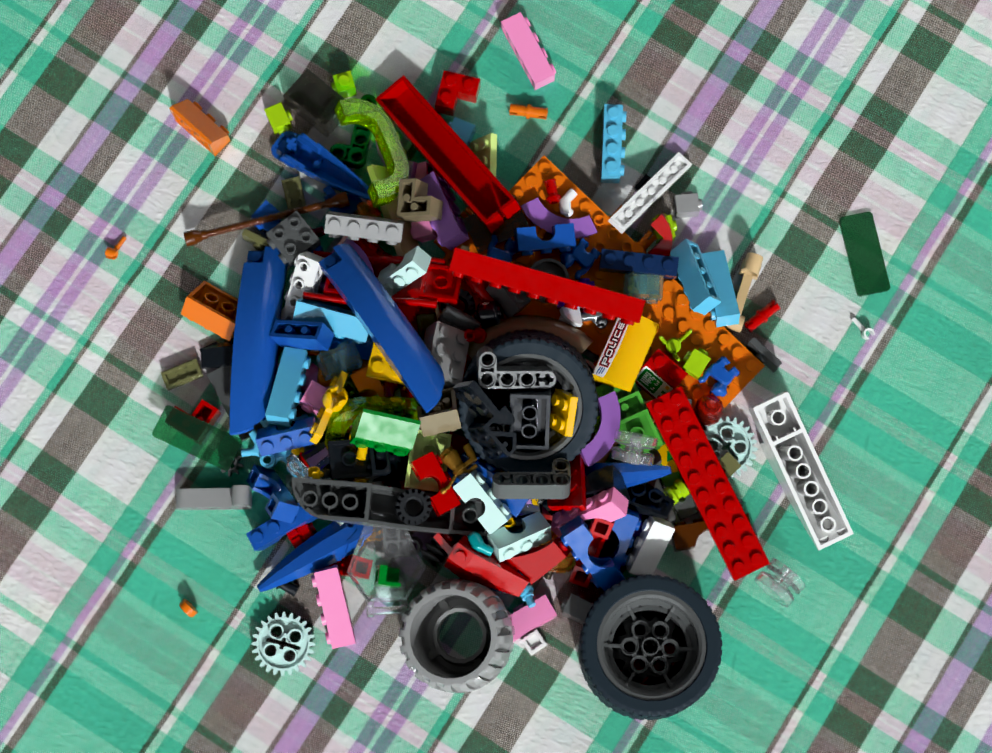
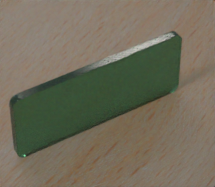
[839,212,890,297]
[152,405,242,471]

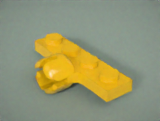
[309,371,348,445]

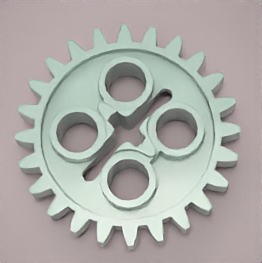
[703,416,758,479]
[251,612,316,676]

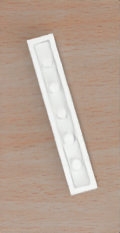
[608,152,692,234]

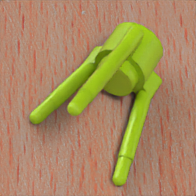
[659,329,692,361]

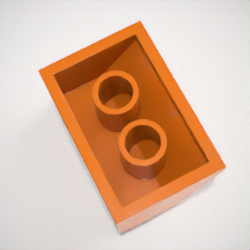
[169,99,231,156]
[181,281,238,341]

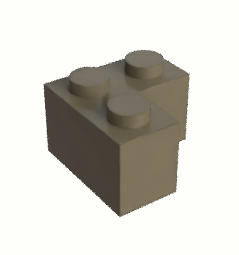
[397,178,443,222]
[417,387,462,437]

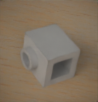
[673,191,702,218]

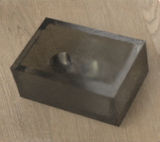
[283,69,352,137]

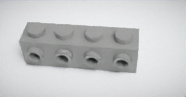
[324,211,405,245]

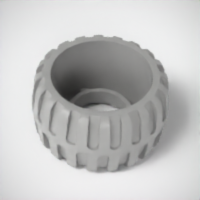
[399,579,515,693]

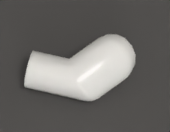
[559,188,578,217]

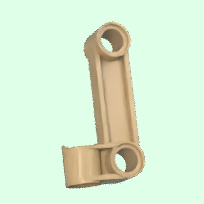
[724,252,763,333]

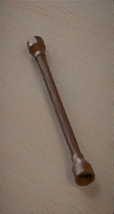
[184,191,350,247]

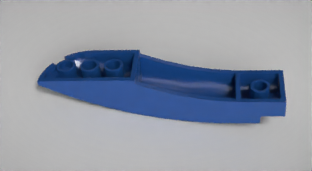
[318,243,445,413]
[229,246,288,435]

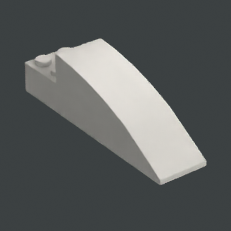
[748,391,854,551]

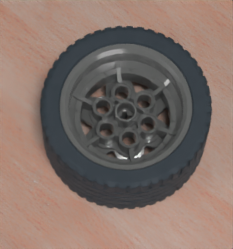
[458,329,598,472]
[578,574,722,720]

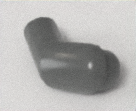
[580,312,608,329]

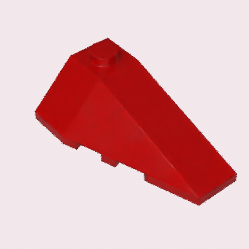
[444,535,530,597]

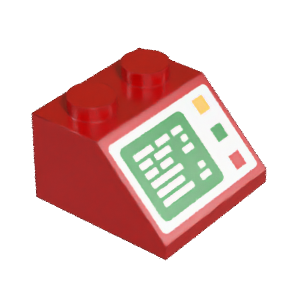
[635,348,688,399]

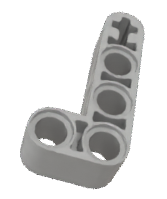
[176,485,252,510]

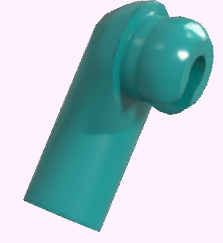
[468,531,494,556]

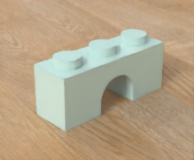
[377,245,432,296]
[453,469,512,534]
[487,511,552,563]

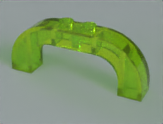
[335,98,409,207]
[325,396,421,446]

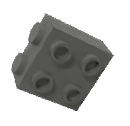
[266,211,321,267]

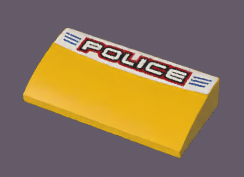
[592,316,659,392]

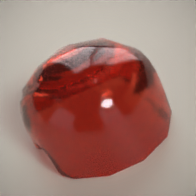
[693,394,724,426]

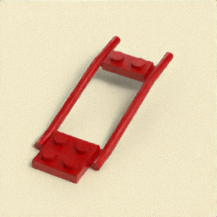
[303,250,462,308]

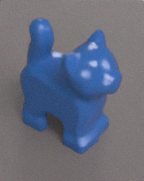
[486,234,516,263]
[560,238,601,280]
[698,356,740,397]

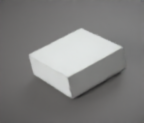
[520,629,547,656]

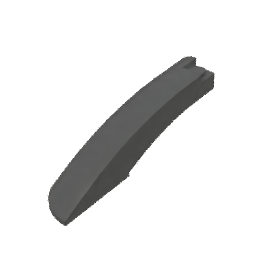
[292,477,488,537]

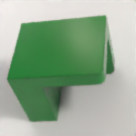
[374,565,401,589]

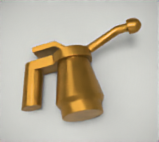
[439,443,477,494]

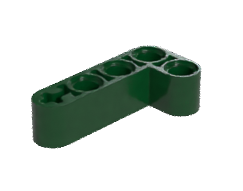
[330,94,377,169]

